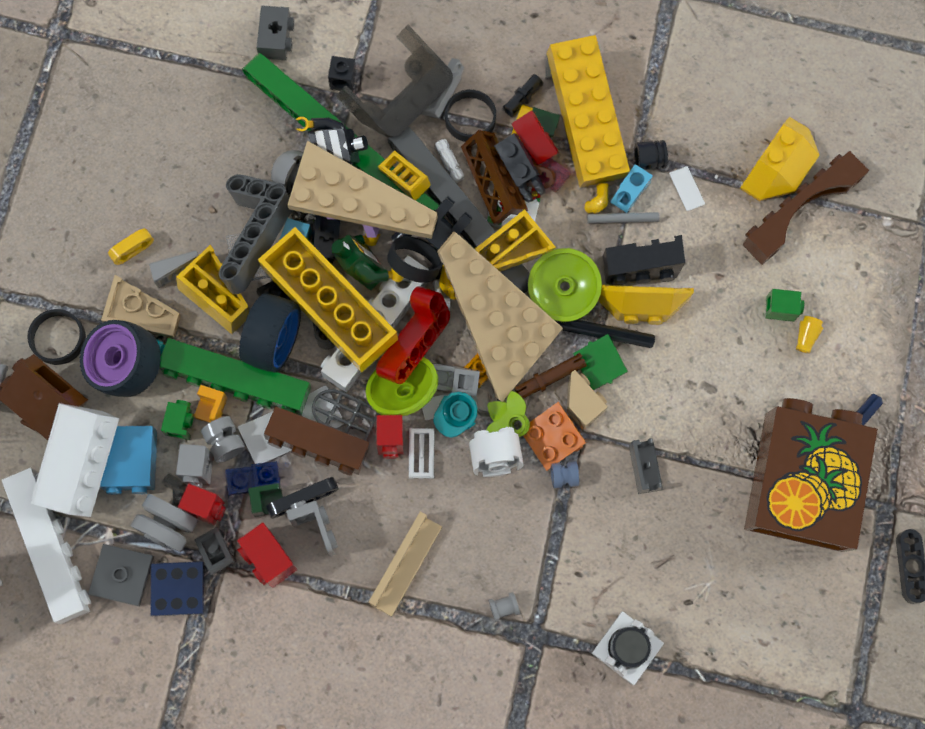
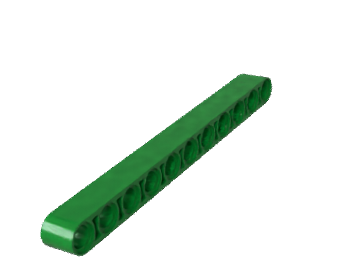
[242,53,445,217]

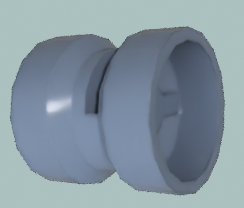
[551,461,579,489]

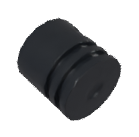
[634,140,668,170]

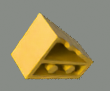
[475,209,556,272]
[176,244,249,334]

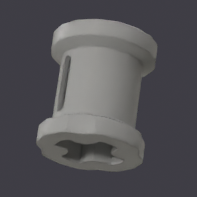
[488,592,520,622]

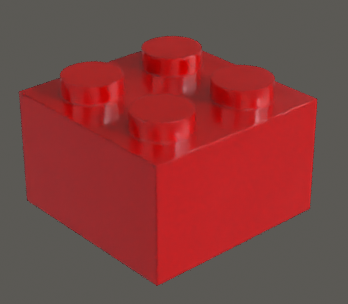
[237,522,298,588]

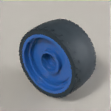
[239,294,301,373]

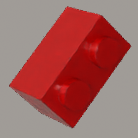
[377,415,403,459]
[178,483,226,526]

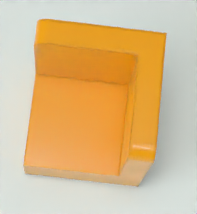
[194,385,228,423]

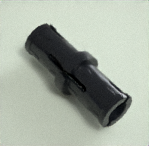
[502,74,544,117]

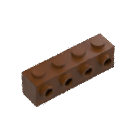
[264,406,370,476]

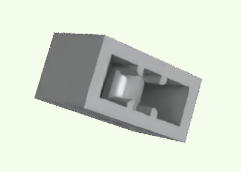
[176,444,214,488]

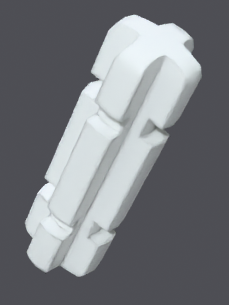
[435,139,464,183]

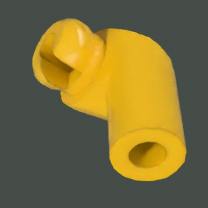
[584,183,609,214]
[439,264,457,300]

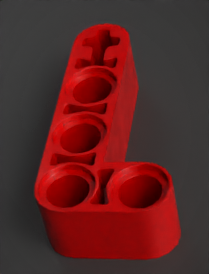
[376,286,450,384]

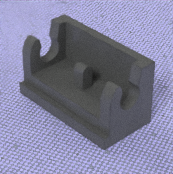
[629,438,663,494]

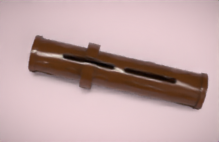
[514,353,587,399]

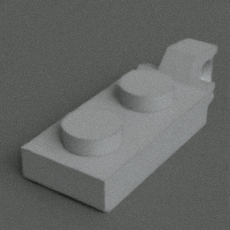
[417,58,464,118]

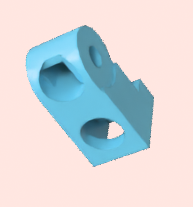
[611,164,653,213]

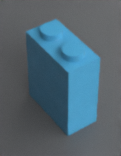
[100,426,157,495]

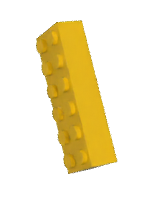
[546,35,630,188]
[258,227,398,373]

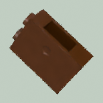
[0,354,88,440]

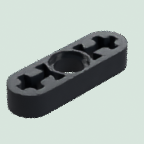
[266,477,339,519]
[896,529,925,604]

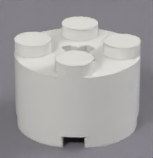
[469,427,524,477]

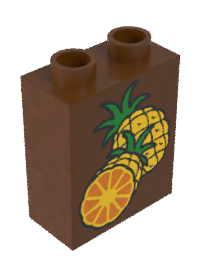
[744,398,878,552]

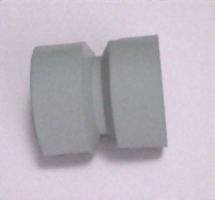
[201,416,246,463]

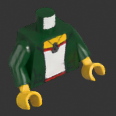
[332,233,404,291]

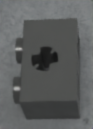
[256,6,295,60]

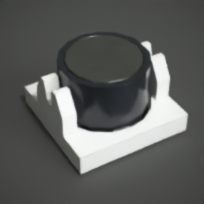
[592,611,664,685]

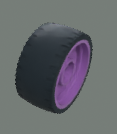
[79,320,161,397]

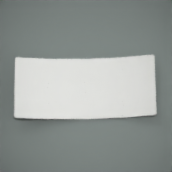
[238,386,344,466]

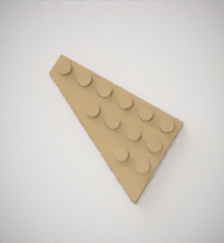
[437,232,563,402]

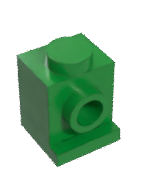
[161,400,194,440]

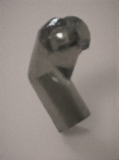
[162,473,187,508]

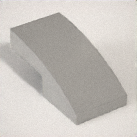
[432,363,480,396]

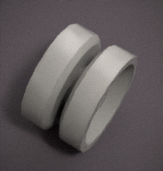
[130,494,199,553]

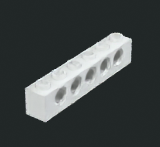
[321,255,429,393]

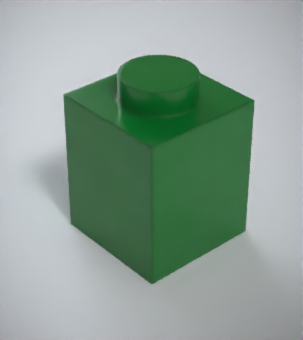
[765,288,805,322]

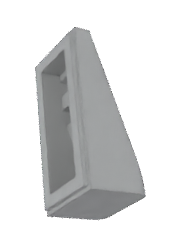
[149,251,199,288]

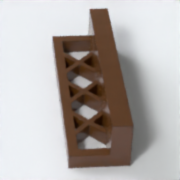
[461,130,529,225]

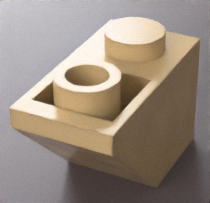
[567,370,608,430]

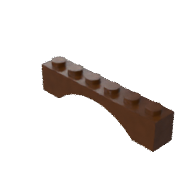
[742,151,870,265]

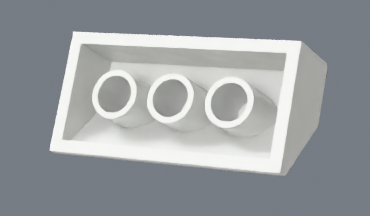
[30,403,119,517]

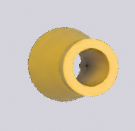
[796,316,824,354]

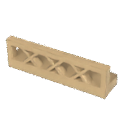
[369,512,442,617]

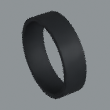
[445,89,496,142]
[387,236,443,283]
[27,309,86,365]

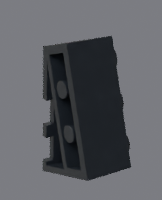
[603,235,686,286]

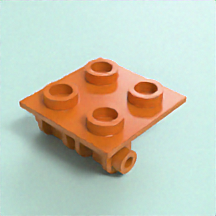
[523,402,586,471]

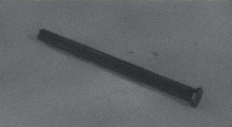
[556,319,655,348]

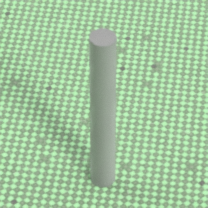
[587,212,659,224]

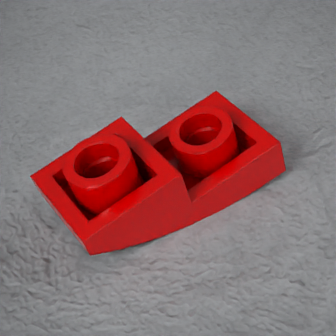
[511,111,559,165]

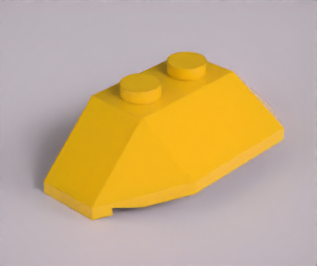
[740,116,820,201]
[598,285,694,325]

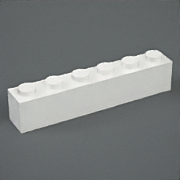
[2,468,91,624]

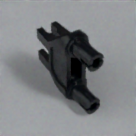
[391,196,473,279]

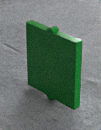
[573,334,628,391]

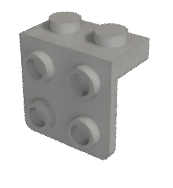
[286,501,338,556]

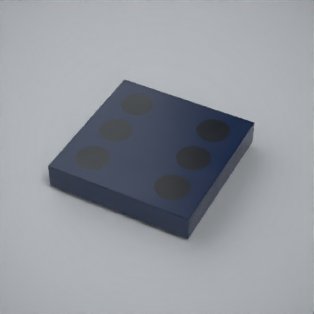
[150,562,204,616]

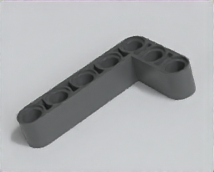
[219,174,292,294]

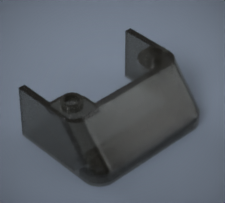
[336,25,453,138]

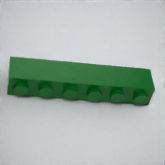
[159,338,311,416]

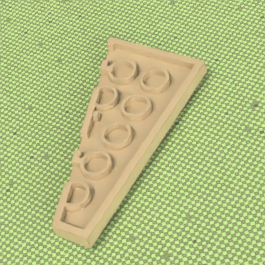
[288,141,438,239]

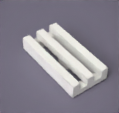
[409,428,434,479]

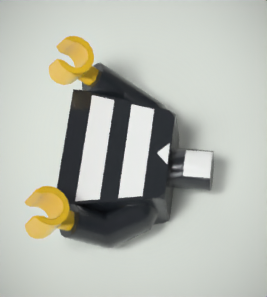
[295,117,368,166]

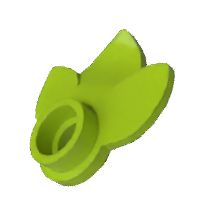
[486,391,530,437]

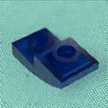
[225,461,280,496]

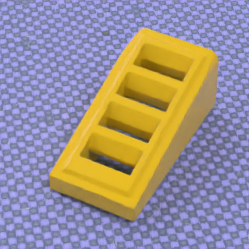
[378,150,431,201]

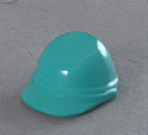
[433,392,478,438]

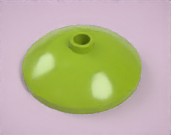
[528,248,602,322]
[366,357,438,416]

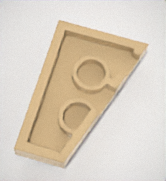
[101,275,181,338]

